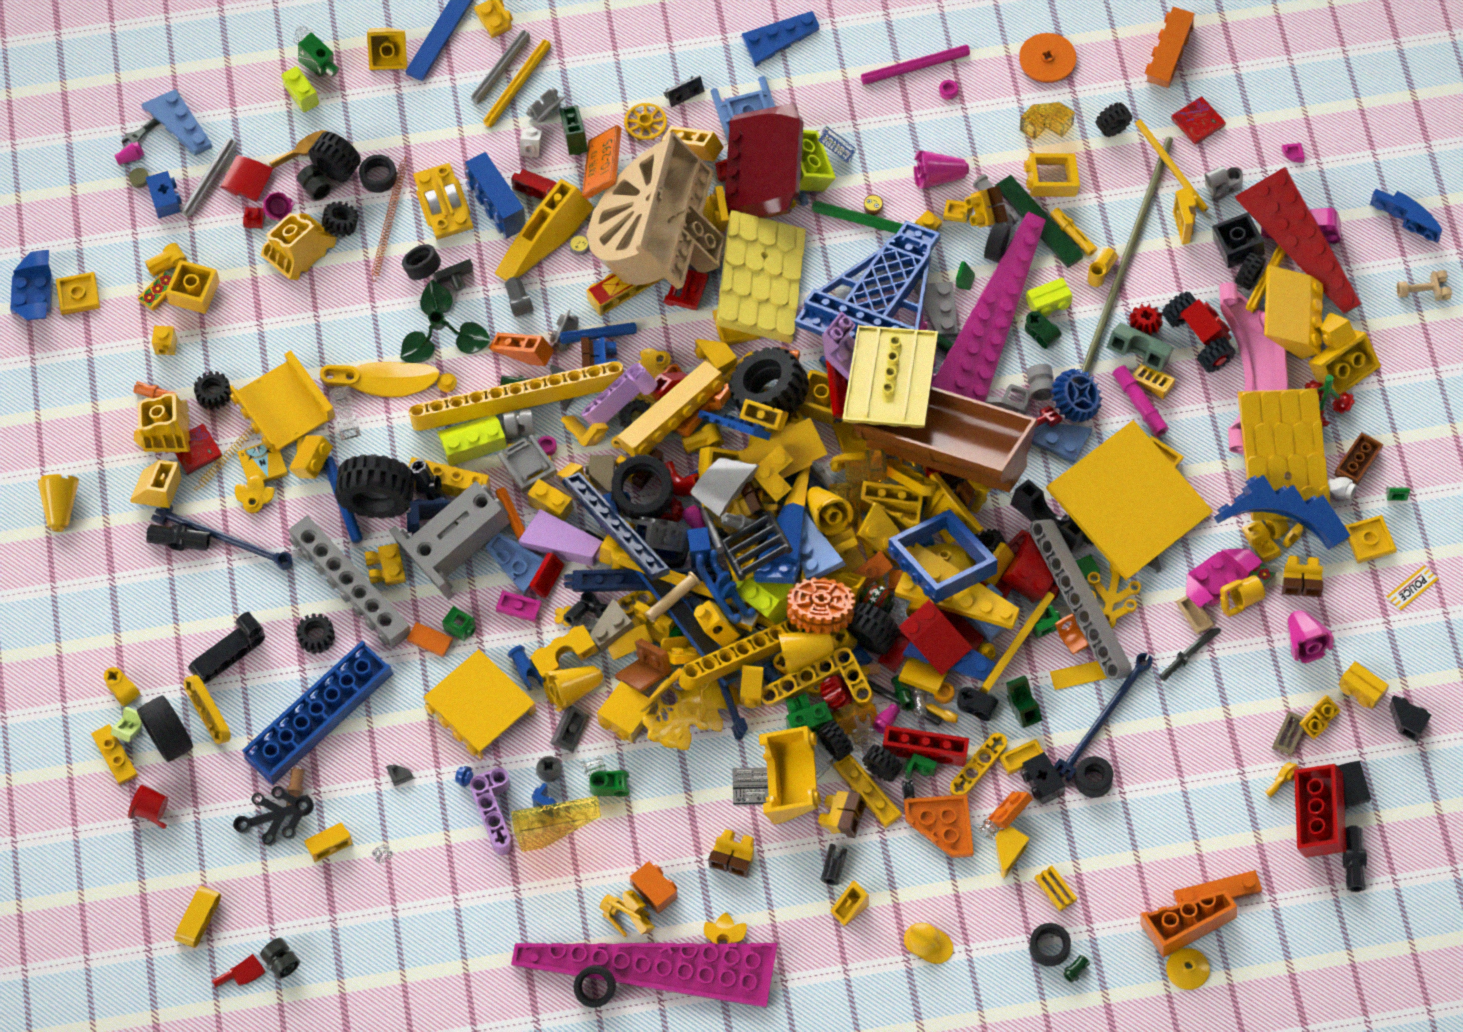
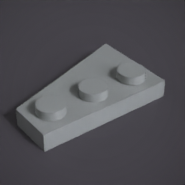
[914,282,958,338]

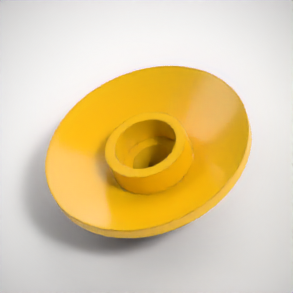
[1166,948,1210,990]

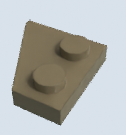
[589,599,635,651]

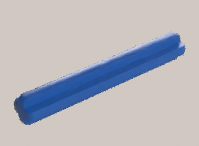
[559,322,637,344]

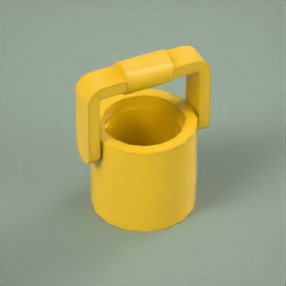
[1220,575,1265,617]

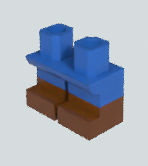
[581,337,617,368]

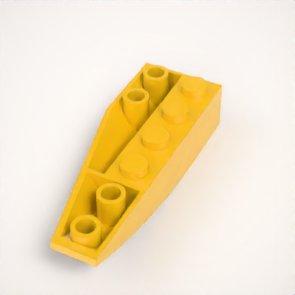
[495,179,594,281]

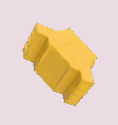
[260,213,337,280]
[138,393,191,453]

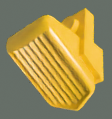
[825,526,866,572]

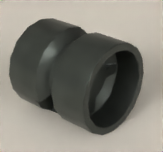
[297,164,333,201]
[260,937,300,979]

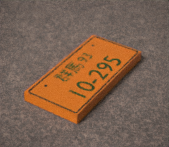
[582,125,622,200]

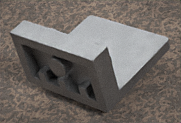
[631,516,687,552]

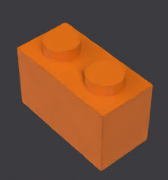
[629,861,678,914]

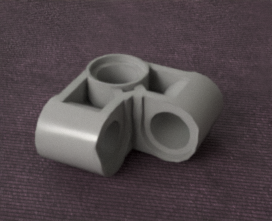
[1204,166,1243,200]

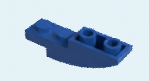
[1370,189,1442,243]

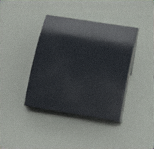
[1338,760,1371,810]

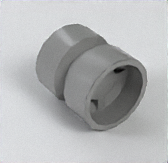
[1026,364,1054,401]
[503,409,535,439]

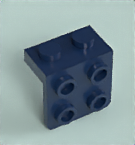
[406,497,451,535]

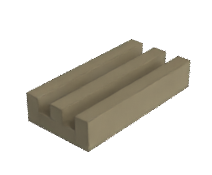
[1272,711,1304,757]

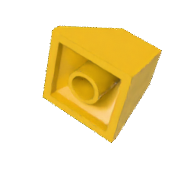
[367,27,408,70]

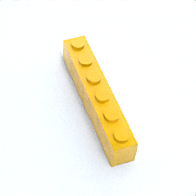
[617,361,725,457]

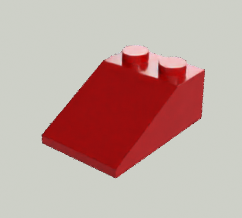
[1001,531,1054,603]
[898,599,973,676]

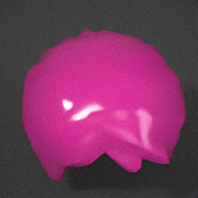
[263,192,295,221]

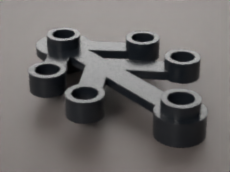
[233,786,314,846]

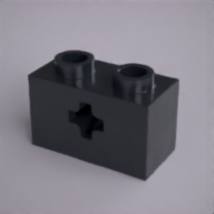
[1020,752,1066,805]

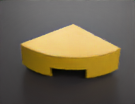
[1282,522,1304,548]

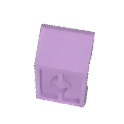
[822,311,856,381]

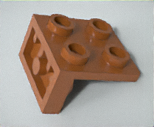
[615,638,672,692]

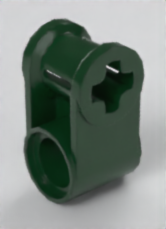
[1024,311,1062,349]

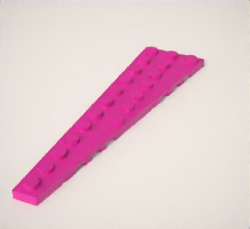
[931,212,1046,403]
[511,943,778,1008]

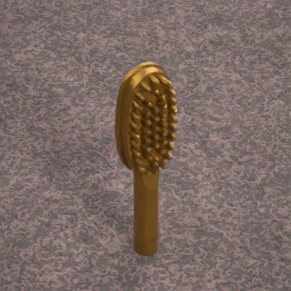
[269,130,328,168]

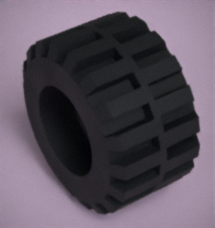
[308,132,361,182]
[846,603,901,655]

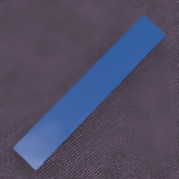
[406,0,473,81]

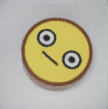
[864,195,883,215]

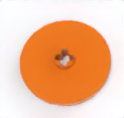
[1019,33,1077,83]

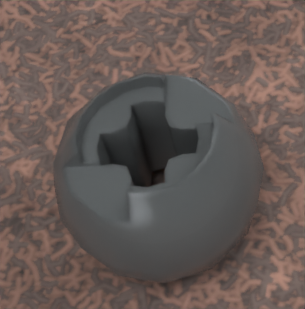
[536,756,562,782]

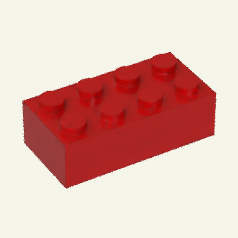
[1294,763,1347,858]

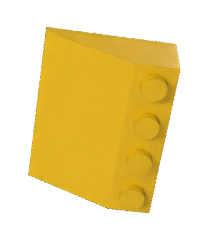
[1264,265,1323,360]

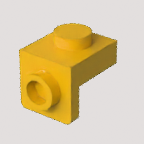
[943,197,973,223]

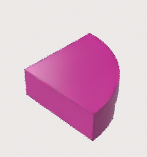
[1281,143,1305,163]

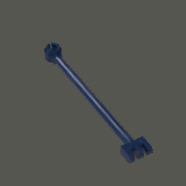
[151,505,293,570]
[685,595,748,740]
[1054,653,1153,782]

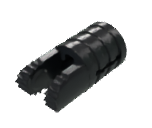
[820,843,847,885]

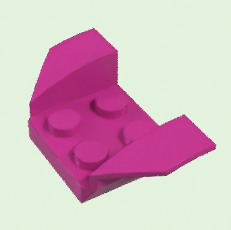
[1186,549,1263,609]

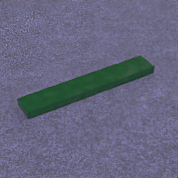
[995,175,1083,268]

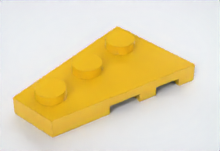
[856,502,913,568]

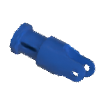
[507,645,544,691]

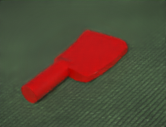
[212,954,265,988]

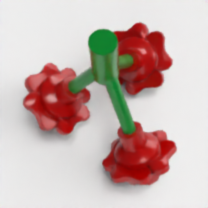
[1305,375,1355,429]

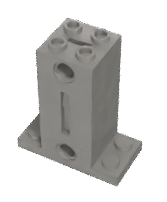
[389,481,510,601]

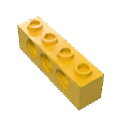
[408,457,491,497]

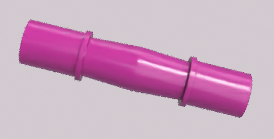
[1112,365,1169,437]

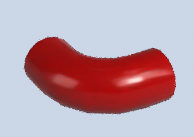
[657,461,699,497]

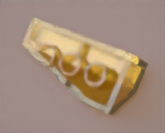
[511,795,601,852]

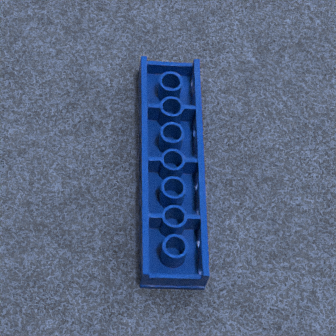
[242,640,394,785]

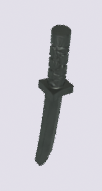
[1159,628,1221,681]

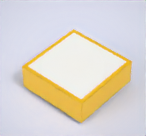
[733,611,760,632]

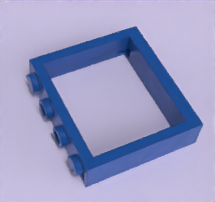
[887,509,998,604]

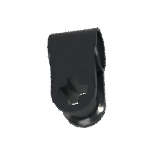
[957,687,999,721]

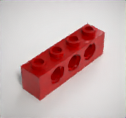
[882,725,969,767]

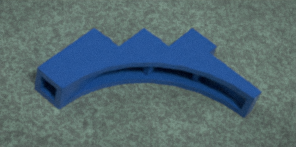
[1214,474,1351,550]

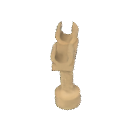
[1396,270,1453,301]

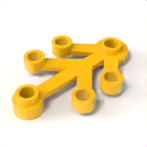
[1088,563,1141,629]

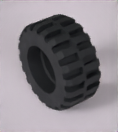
[729,347,809,419]
[335,454,415,519]

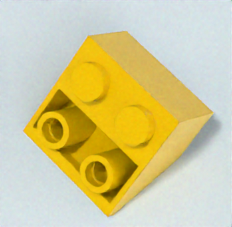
[130,460,182,508]

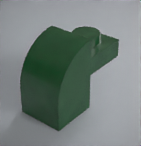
[1006,675,1042,728]

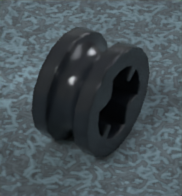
[902,780,915,799]

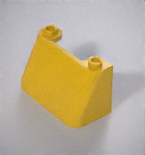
[759,726,821,825]

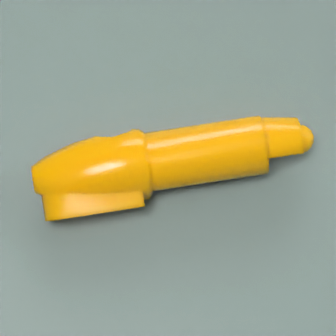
[922,702,959,723]

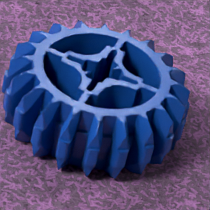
[1050,368,1103,423]

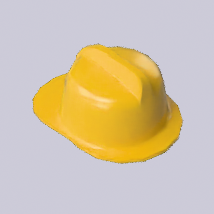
[904,923,953,964]

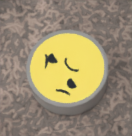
[569,235,589,255]

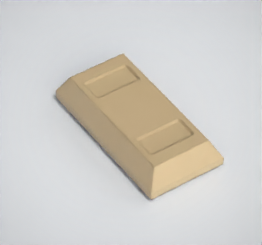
[1175,596,1215,635]

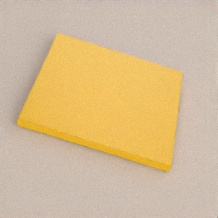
[1046,420,1213,581]

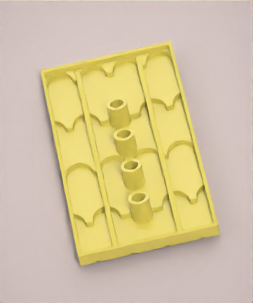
[716,210,806,344]
[843,325,938,428]

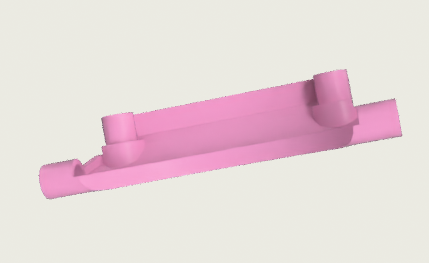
[1219,282,1289,455]

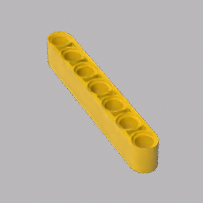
[679,619,803,690]

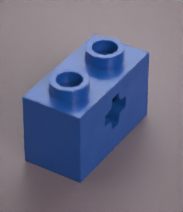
[145,171,182,219]
[687,527,712,568]

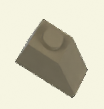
[585,455,615,500]

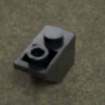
[1389,695,1432,743]

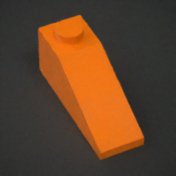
[489,332,554,366]

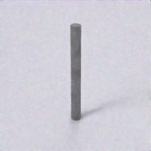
[700,508,725,554]

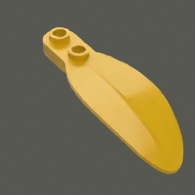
[320,362,440,397]

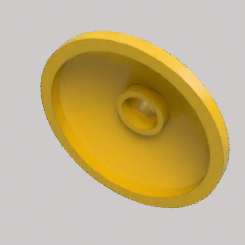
[926,543,975,571]

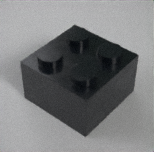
[1212,212,1265,269]

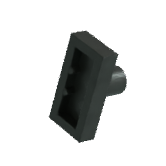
[434,259,473,291]

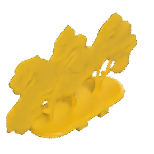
[640,667,740,750]

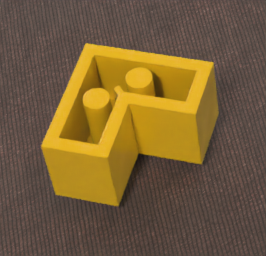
[753,445,794,504]

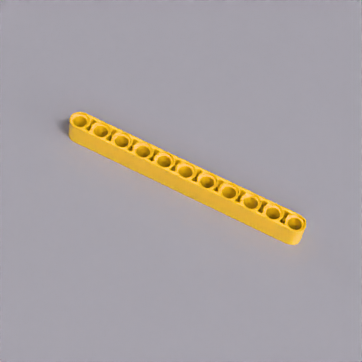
[408,361,624,431]

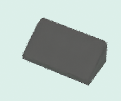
[550,705,589,752]

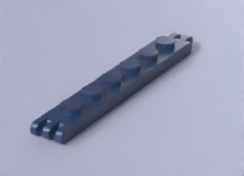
[564,568,717,592]

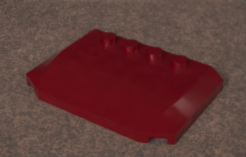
[725,103,804,218]

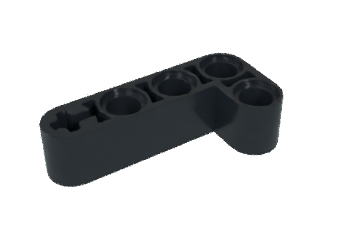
[188,612,265,684]

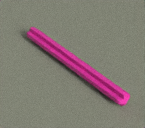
[861,45,970,85]

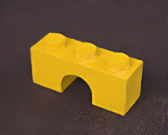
[530,625,599,681]

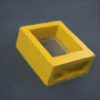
[1024,153,1080,197]

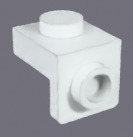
[520,127,542,157]

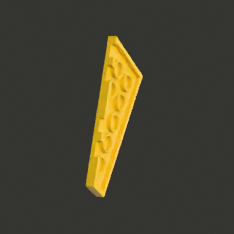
[895,543,1020,630]

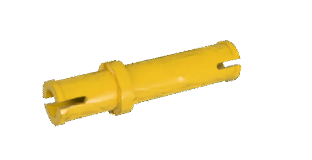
[1050,207,1098,256]

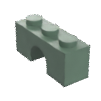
[1106,322,1174,372]

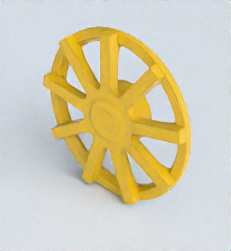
[624,103,667,141]

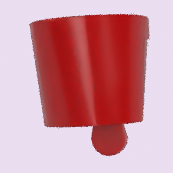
[128,784,168,829]

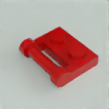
[663,269,709,311]

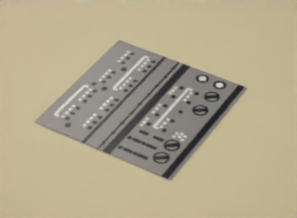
[732,767,769,805]

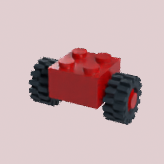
[1162,291,1236,373]

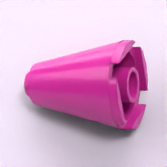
[913,150,969,189]

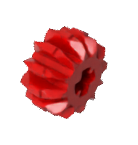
[1129,303,1163,336]
[820,675,853,712]

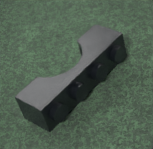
[1010,479,1087,553]

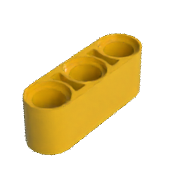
[174,886,221,948]

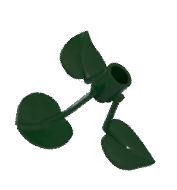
[400,279,490,363]

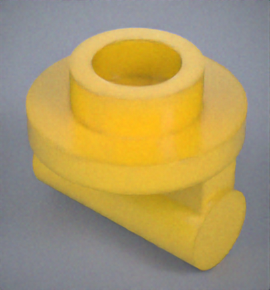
[977,642,996,661]

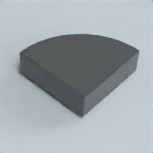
[386,764,414,787]

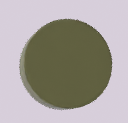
[129,168,149,188]

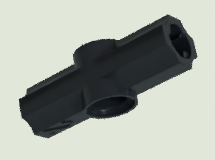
[409,459,447,500]
[146,524,210,551]
[1342,825,1367,892]

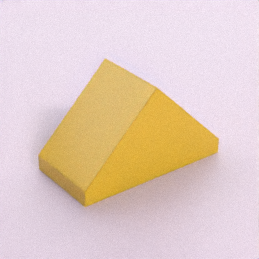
[830,880,869,926]

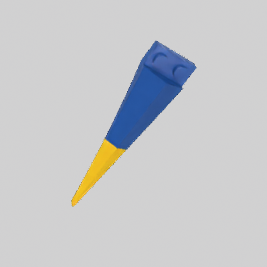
[754,466,810,584]

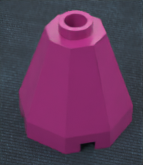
[1287,610,1334,664]

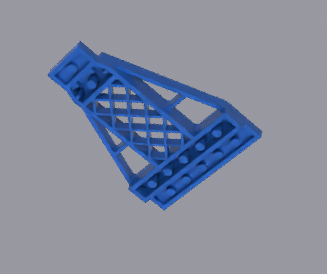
[794,221,941,360]

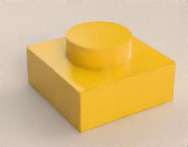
[915,210,942,231]

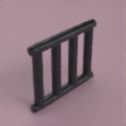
[720,511,793,581]

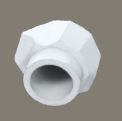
[1328,477,1357,500]

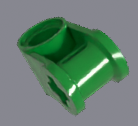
[589,770,630,797]

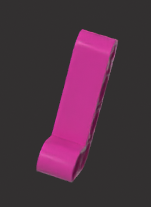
[1261,208,1341,244]

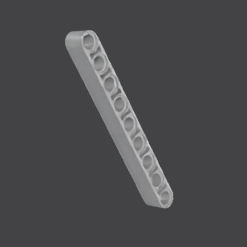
[1029,519,1132,680]

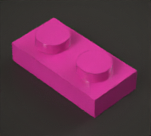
[496,590,542,622]

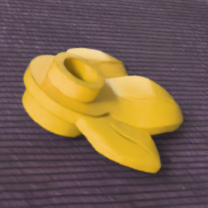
[637,348,671,379]
[235,475,275,514]
[704,912,747,944]

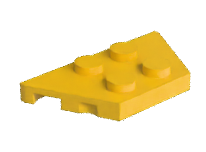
[924,472,984,543]

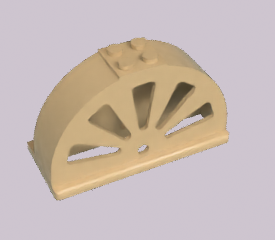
[586,132,726,289]

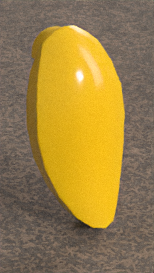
[829,450,873,472]

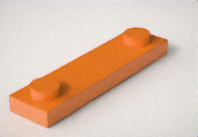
[1173,870,1262,905]

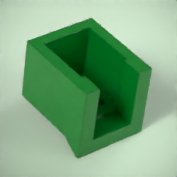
[442,606,476,642]

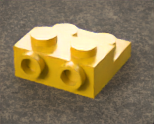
[1172,188,1198,244]

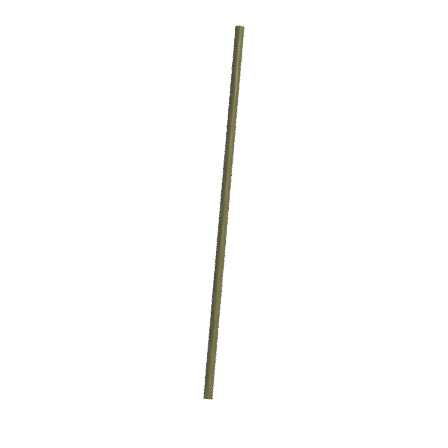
[1082,137,1173,372]

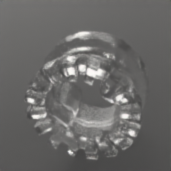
[978,819,999,840]
[372,844,393,864]

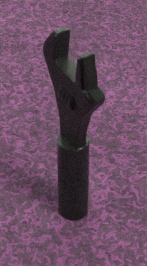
[121,118,160,146]

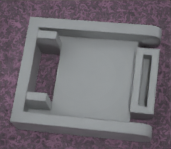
[497,434,557,493]

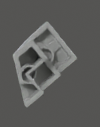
[690,458,759,517]

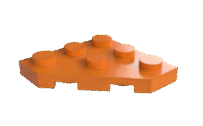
[904,794,974,858]

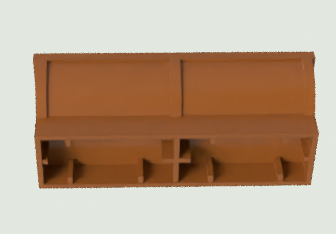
[853,386,1037,493]

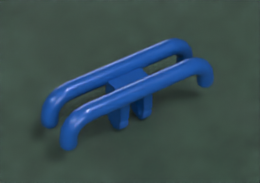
[696,549,756,624]

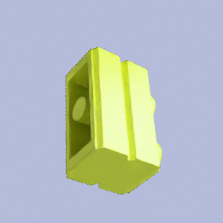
[281,66,319,113]
[1026,278,1073,317]

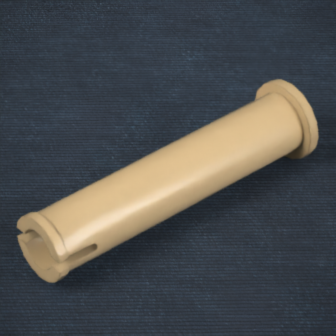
[645,572,701,623]

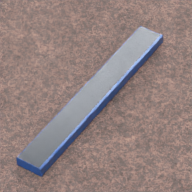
[635,570,742,687]

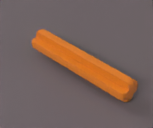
[495,487,525,540]

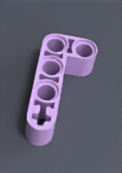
[581,363,658,426]
[470,768,512,855]

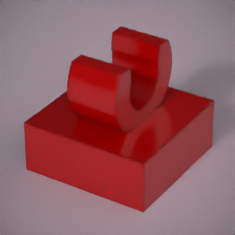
[243,207,265,229]

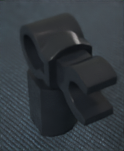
[563,592,608,626]

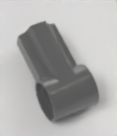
[504,277,534,317]

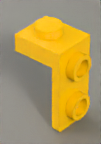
[561,415,609,447]

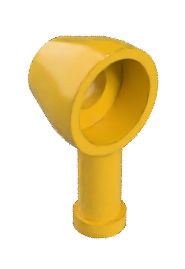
[1264,519,1289,540]

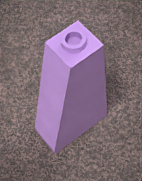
[519,509,603,566]

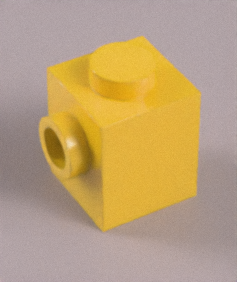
[151,325,177,355]

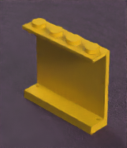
[229,350,335,454]
[423,649,537,760]

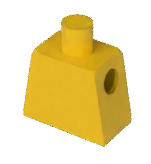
[694,600,740,648]

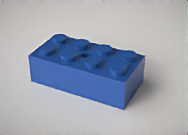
[464,152,526,239]

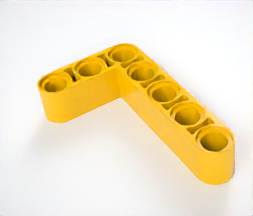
[761,647,874,707]

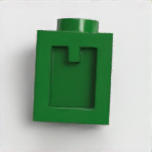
[1033,605,1062,639]
[903,753,937,780]

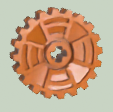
[786,577,855,634]

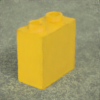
[597,681,656,743]

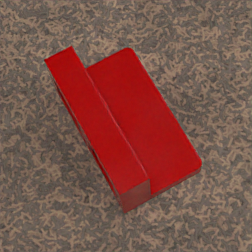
[511,169,557,200]

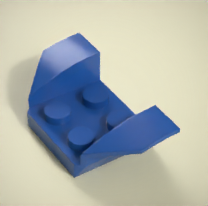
[10,250,53,321]

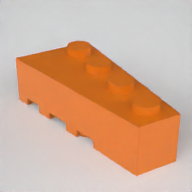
[1145,7,1195,88]
[1140,890,1237,958]

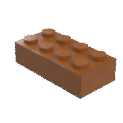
[1334,432,1383,486]

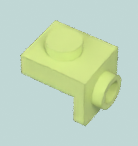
[111,707,142,742]

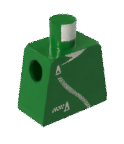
[298,32,339,77]

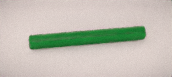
[812,201,903,234]

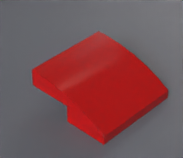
[220,155,274,202]

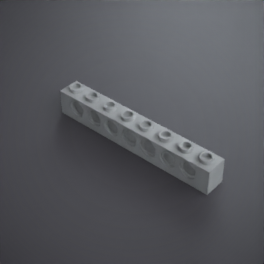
[288,515,411,649]

